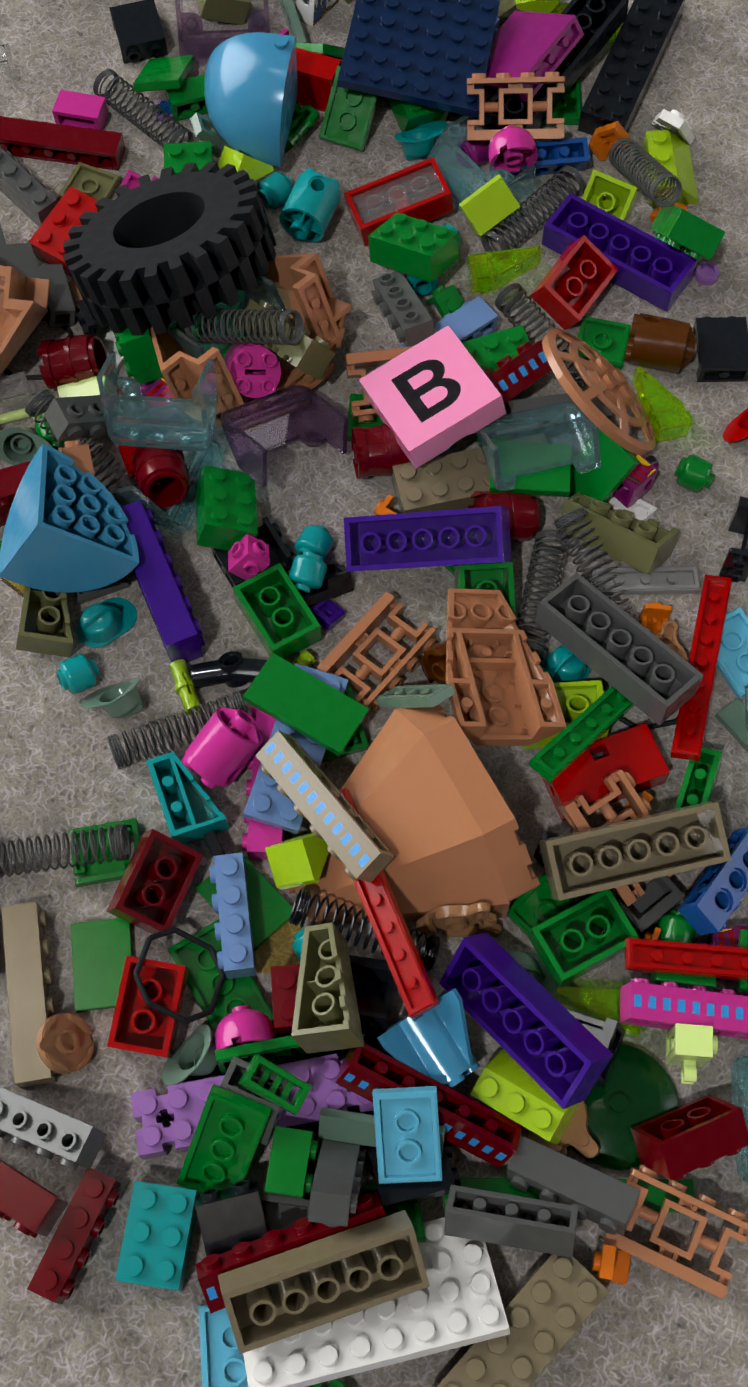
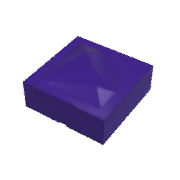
[310,599,346,631]

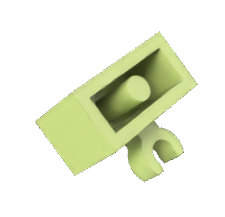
[666,1023,718,1085]

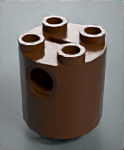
[624,313,697,373]

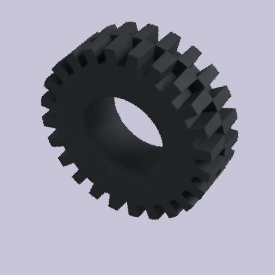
[63,162,277,336]

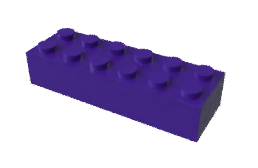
[542,193,697,312]
[121,500,205,663]
[344,506,512,572]
[439,932,613,1109]

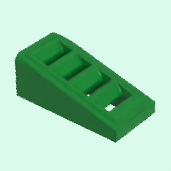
[238,1054,312,1115]

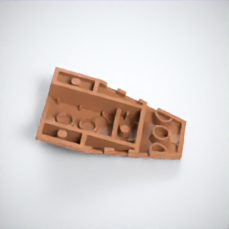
[446,588,567,746]

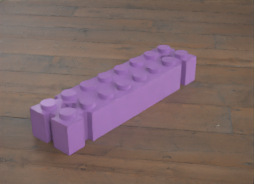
[130,1053,374,1160]

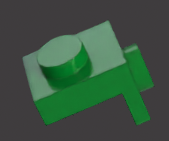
[426,284,464,318]

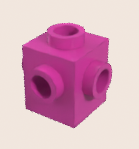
[228,534,270,580]

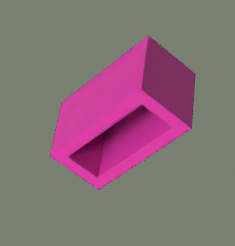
[52,90,109,130]

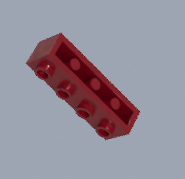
[27,1168,121,1304]

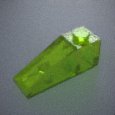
[467,246,541,294]
[632,366,692,444]
[554,986,648,1037]

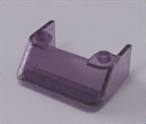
[175,0,271,64]
[221,385,348,487]

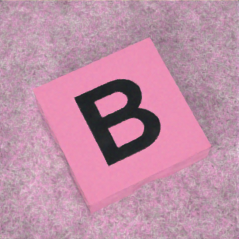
[359,325,507,469]

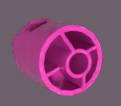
[224,339,281,398]
[182,707,263,789]

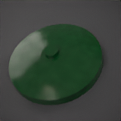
[571,1044,678,1170]

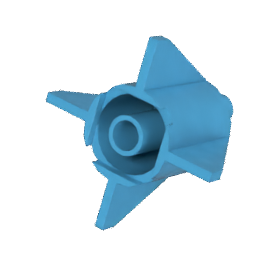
[371,988,480,1088]

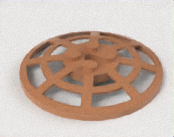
[542,328,656,455]

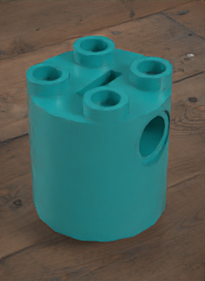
[279,168,341,243]

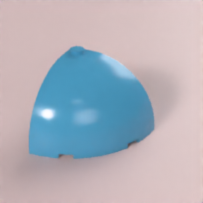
[204,32,298,167]
[0,444,139,593]

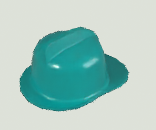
[394,121,449,161]
[77,597,137,648]
[539,645,591,683]

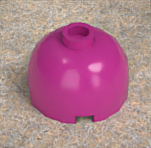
[488,126,538,173]
[215,1005,277,1050]

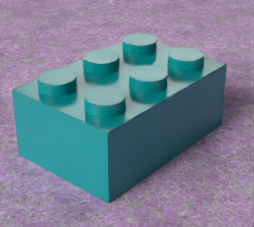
[115,1181,200,1292]

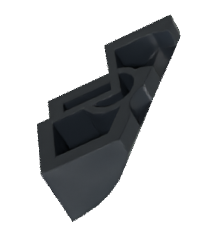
[286,563,353,607]

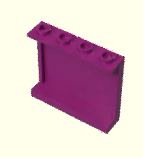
[484,11,584,102]

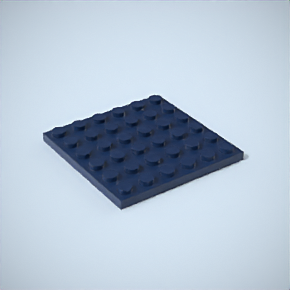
[337,0,500,118]

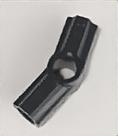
[191,651,267,688]

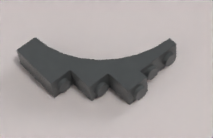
[0,224,76,328]

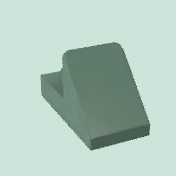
[190,112,234,154]

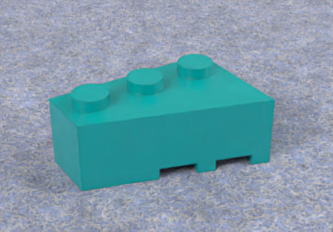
[146,752,229,845]

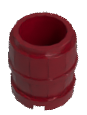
[38,334,109,391]
[351,424,410,479]
[131,435,189,508]
[468,491,539,542]

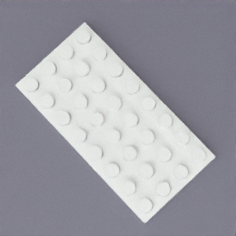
[243,1217,510,1387]

